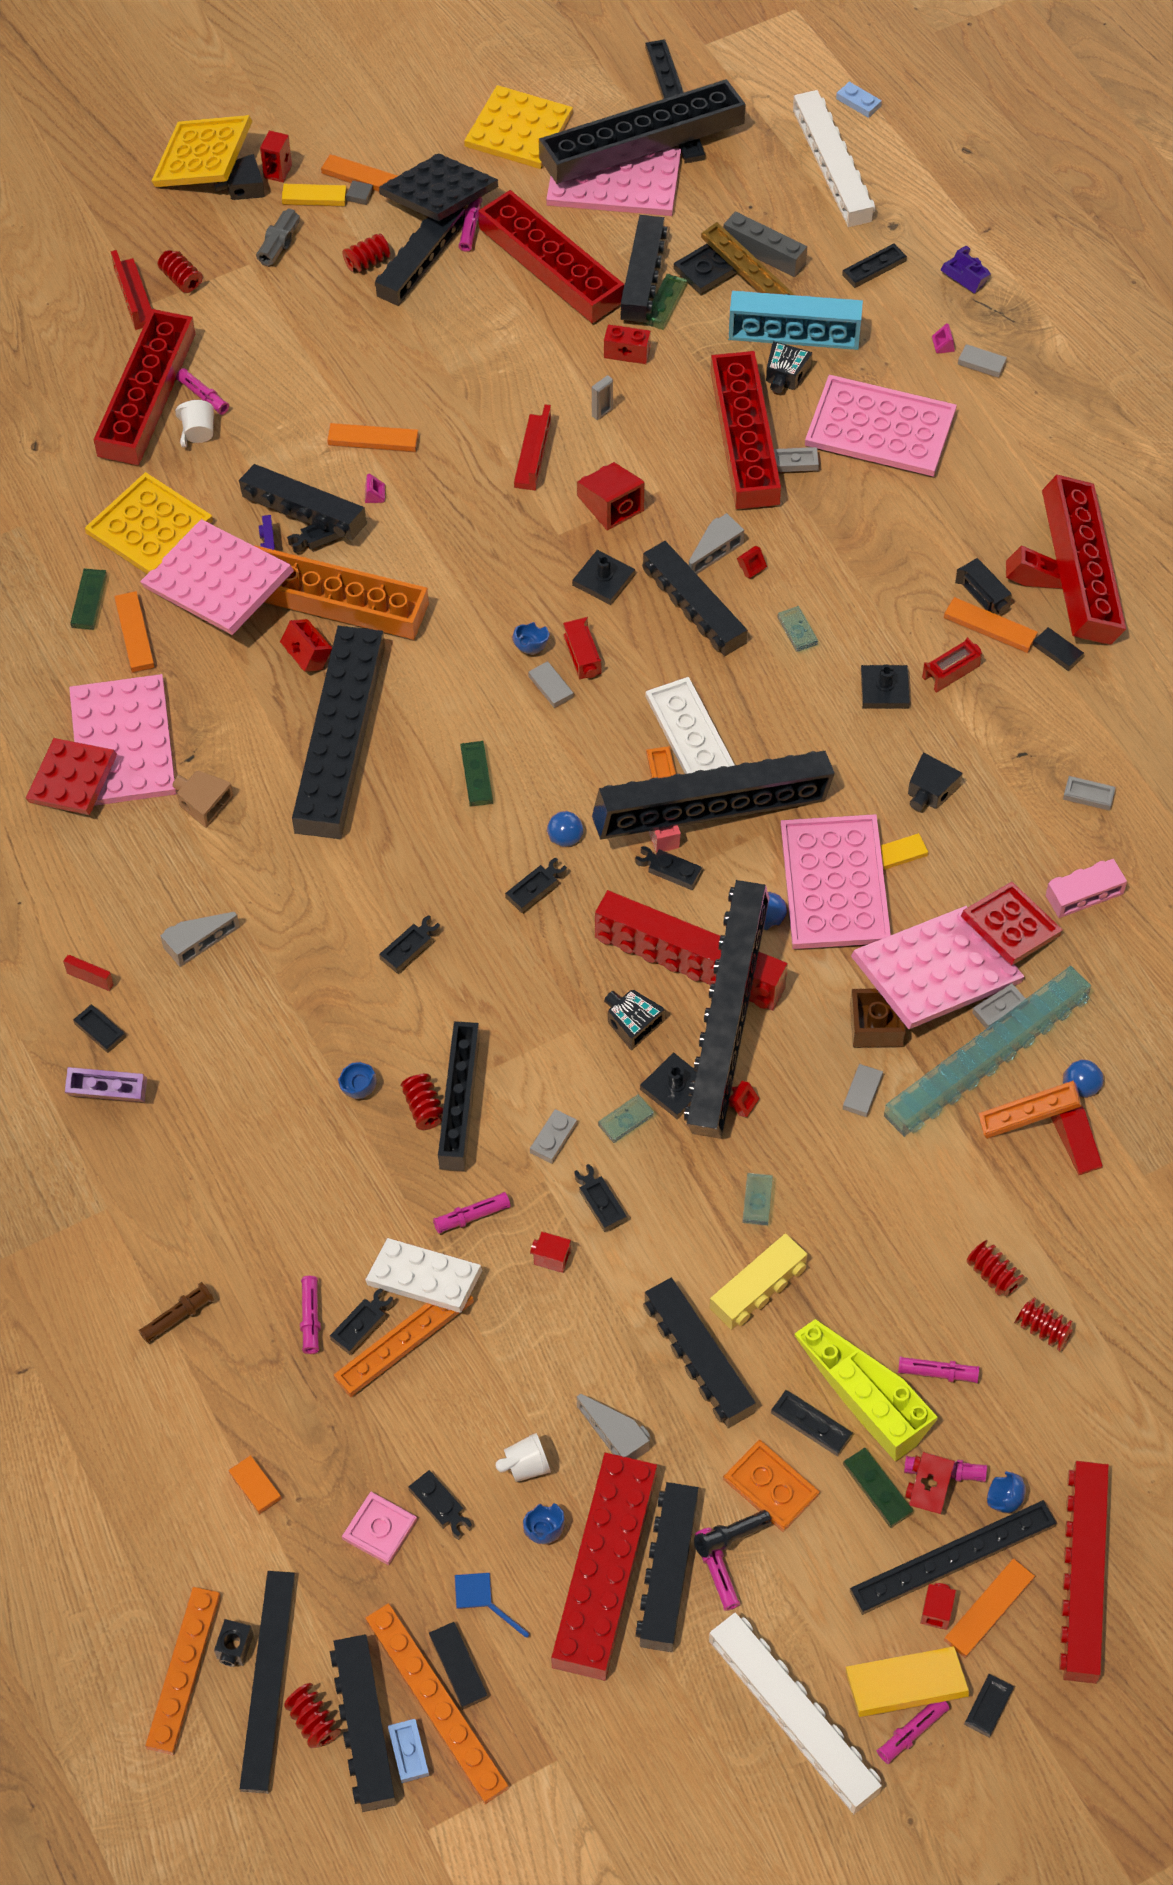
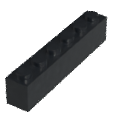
[375,208,465,306]
[620,214,668,322]
[239,464,367,540]
[642,540,748,656]
[438,1021,480,1171]
[643,1277,756,1428]
[635,1482,699,1653]
[330,1634,396,1812]

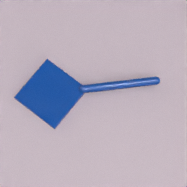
[455,1573,529,1638]

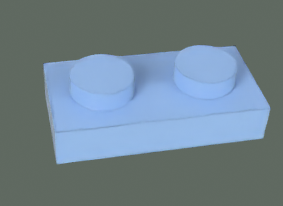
[836,82,882,118]
[388,1719,429,1783]

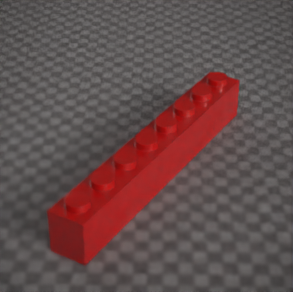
[1059,1461,1109,1684]

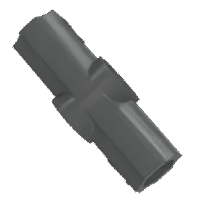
[256,208,300,267]

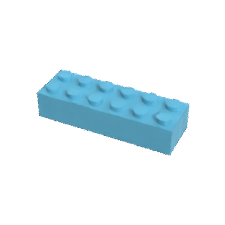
[728,291,863,350]

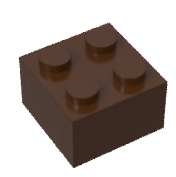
[850,988,905,1047]

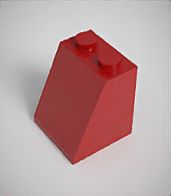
[577,462,645,531]

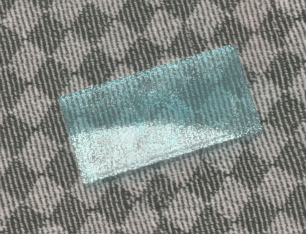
[777,606,818,652]
[598,1094,654,1143]
[742,1173,773,1225]

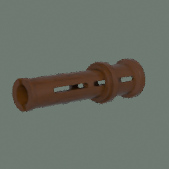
[138,1282,215,1344]

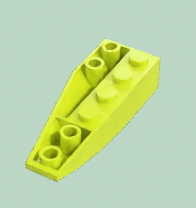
[795,1319,938,1461]

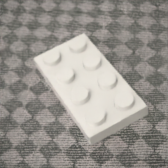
[365,1238,482,1313]

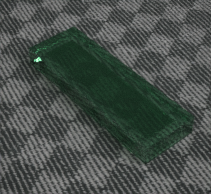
[643,274,687,330]
[70,568,107,630]
[460,741,493,807]
[843,1448,913,1528]

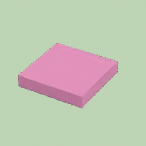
[342,1492,417,1565]

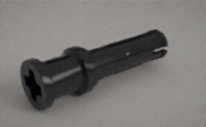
[694,1510,771,1558]

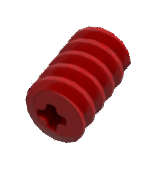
[342,233,391,272]
[157,250,203,293]
[400,1073,443,1130]
[967,1240,1025,1296]
[1014,1297,1074,1352]
[284,1683,341,1748]

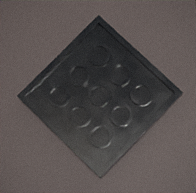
[379,153,499,221]

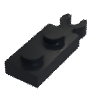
[287,525,341,553]
[635,846,703,890]
[505,858,567,913]
[379,915,440,973]
[574,1164,627,1232]
[330,1288,394,1355]
[408,1470,472,1540]

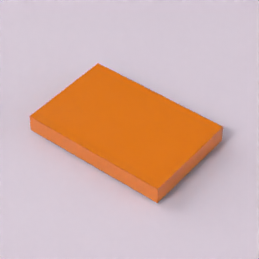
[723,1439,820,1532]

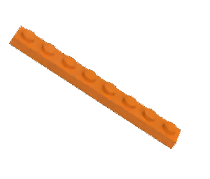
[365,1603,509,1804]

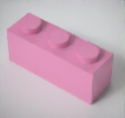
[1045,859,1127,918]

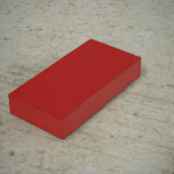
[63,955,114,991]

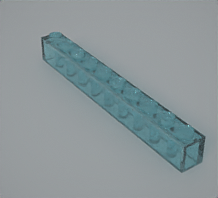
[884,966,1091,1137]

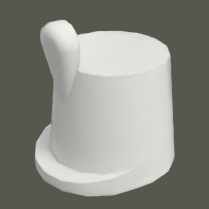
[176,400,214,448]
[496,1433,551,1482]

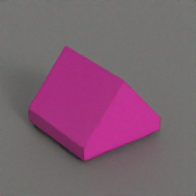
[932,323,955,354]
[365,473,385,503]

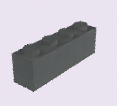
[723,211,807,277]

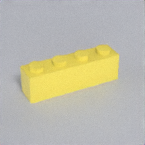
[710,1233,807,1330]

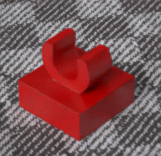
[737,546,767,578]
[729,1081,760,1117]

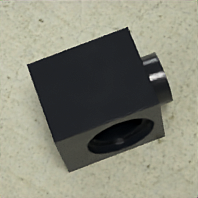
[214,1619,254,1667]

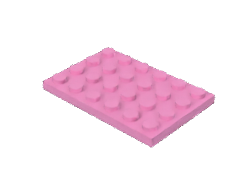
[546,148,681,216]
[805,375,957,477]
[140,519,294,635]
[69,674,176,806]
[780,814,891,949]
[851,906,1024,1029]

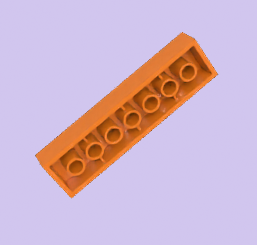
[254,545,429,640]

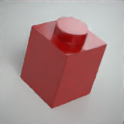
[530,1231,571,1273]
[920,1583,956,1630]

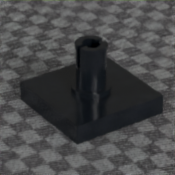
[572,550,635,605]
[860,664,910,709]
[640,1052,697,1120]

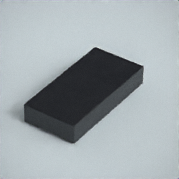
[1033,627,1084,671]
[73,1004,126,1053]
[964,1674,1014,1738]

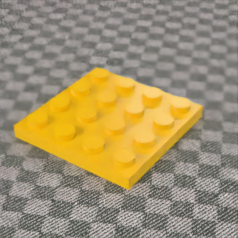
[464,85,573,169]
[151,115,253,187]
[85,472,213,574]

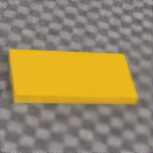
[846,1646,969,1717]

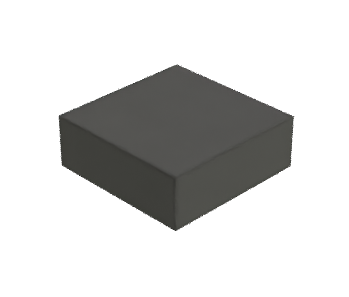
[346,181,373,205]

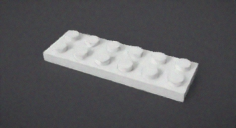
[645,677,735,774]

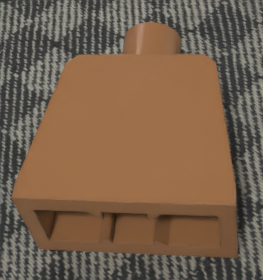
[172,771,233,828]

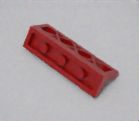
[110,250,151,330]
[514,404,551,491]

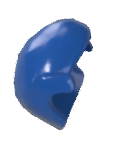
[512,622,550,655]
[546,811,583,847]
[764,892,787,930]
[1063,1059,1104,1098]
[338,1062,377,1099]
[987,1471,1026,1513]
[523,1503,565,1544]

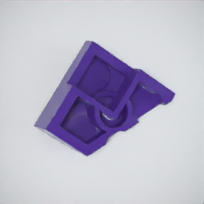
[941,246,991,294]

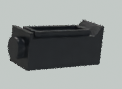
[955,557,1012,614]

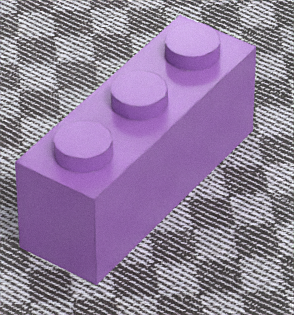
[65,1067,147,1103]

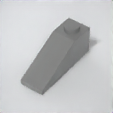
[689,513,744,574]
[160,912,240,967]
[577,1394,651,1459]

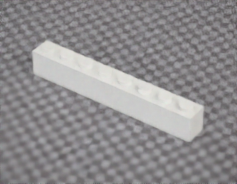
[793,90,875,227]
[709,1612,882,1815]

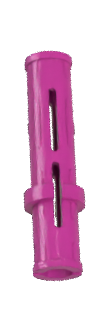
[458,197,483,252]
[176,368,229,415]
[433,1192,510,1234]
[300,1275,321,1354]
[898,1356,979,1383]
[904,1456,987,1482]
[695,1528,740,1611]
[876,1701,950,1764]

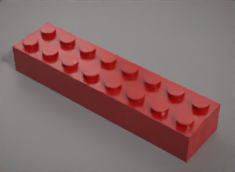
[478,190,624,324]
[93,309,196,465]
[710,351,781,509]
[1042,474,1126,645]
[595,890,788,1011]
[551,1452,657,1681]

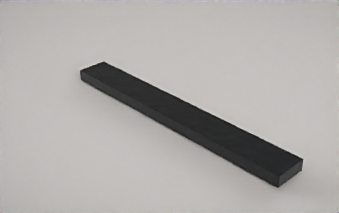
[645,39,705,164]
[850,1500,1057,1615]
[239,1571,295,1794]

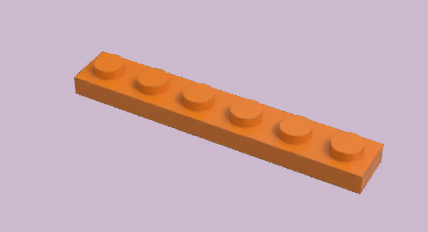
[333,1295,474,1398]
[145,1587,220,1755]

